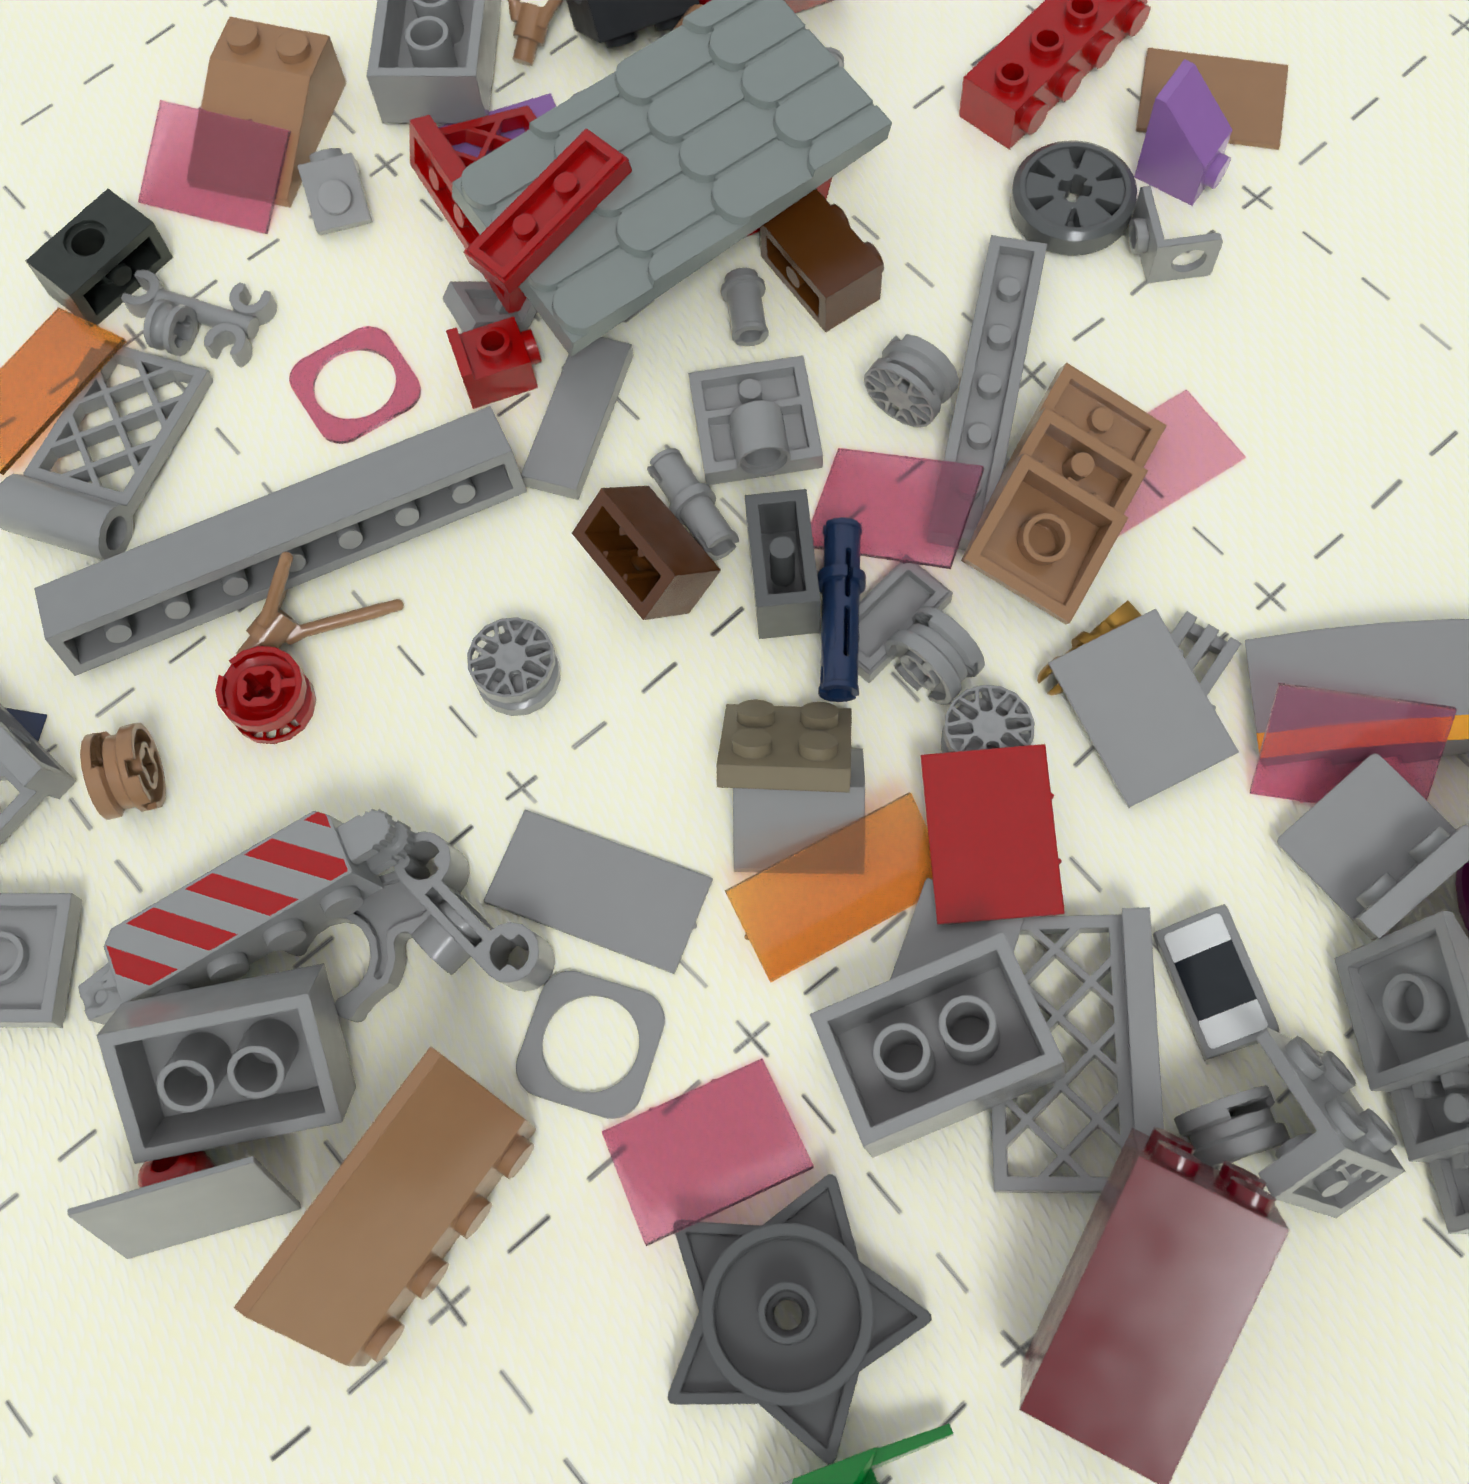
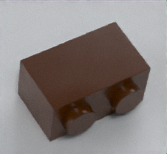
[760,188,884,333]

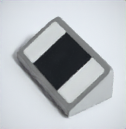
[1152,904,1280,1061]

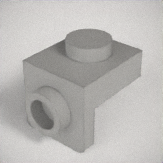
[297,148,373,236]
[442,281,537,332]

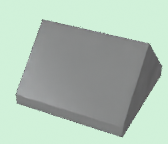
[733,748,865,874]

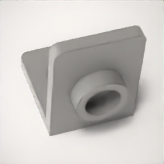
[1128,186,1223,283]

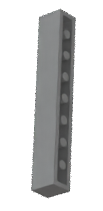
[34,406,527,676]

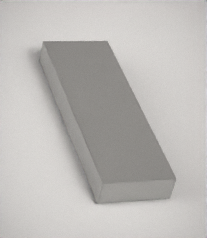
[521,337,634,500]

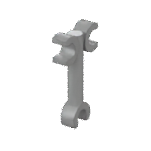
[121,270,277,368]

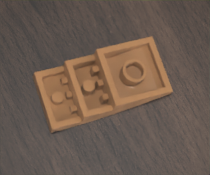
[961,363,1167,624]

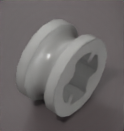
[143,298,198,357]

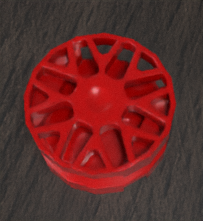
[215,646,316,744]

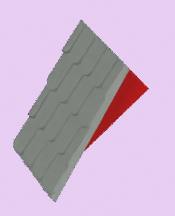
[452,0,892,357]

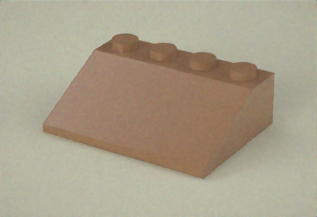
[233,1046,537,1366]

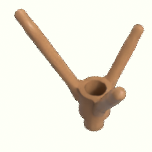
[508,0,563,66]
[236,552,404,655]

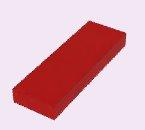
[463,128,632,295]

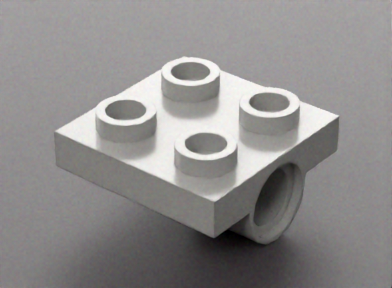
[688,355,823,485]

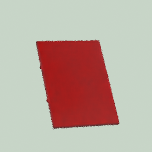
[920,744,1065,925]

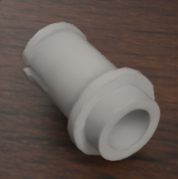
[720,267,769,347]

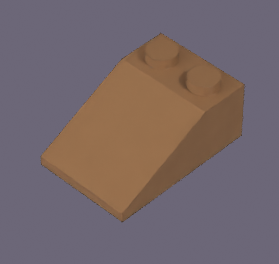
[188,16,346,208]

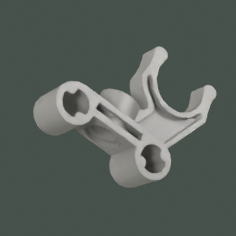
[283,831,555,1023]

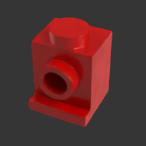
[446,316,542,409]

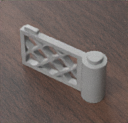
[0,342,213,560]

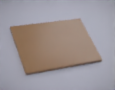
[1136,47,1289,150]

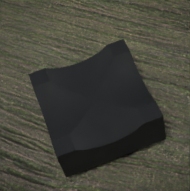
[566,0,700,48]

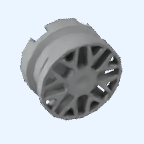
[864,334,959,428]
[885,606,985,705]
[467,617,561,716]
[941,685,1035,753]
[1173,1085,1291,1168]

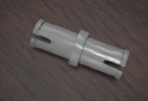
[647,448,739,561]

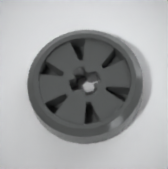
[1010,140,1137,255]

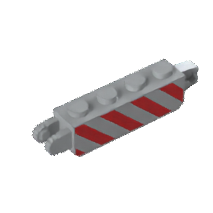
[78,808,416,1025]

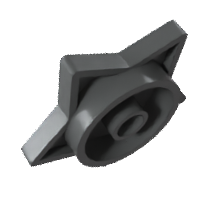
[667,1174,932,1465]

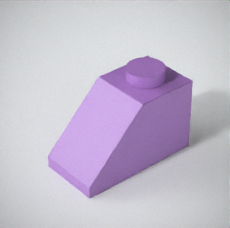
[1134,59,1232,206]

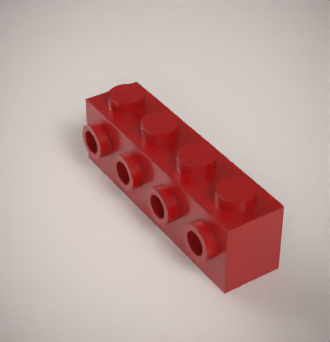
[959,0,1150,150]

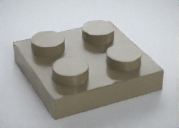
[716,699,852,793]

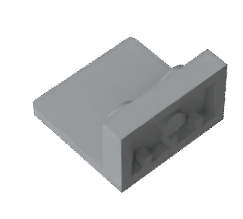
[1277,754,1469,939]
[1255,1027,1405,1218]

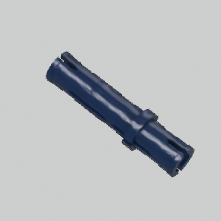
[817,517,866,702]

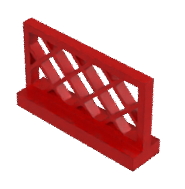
[409,105,537,314]

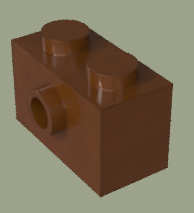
[572,485,721,620]

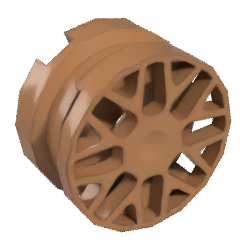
[80,723,166,820]

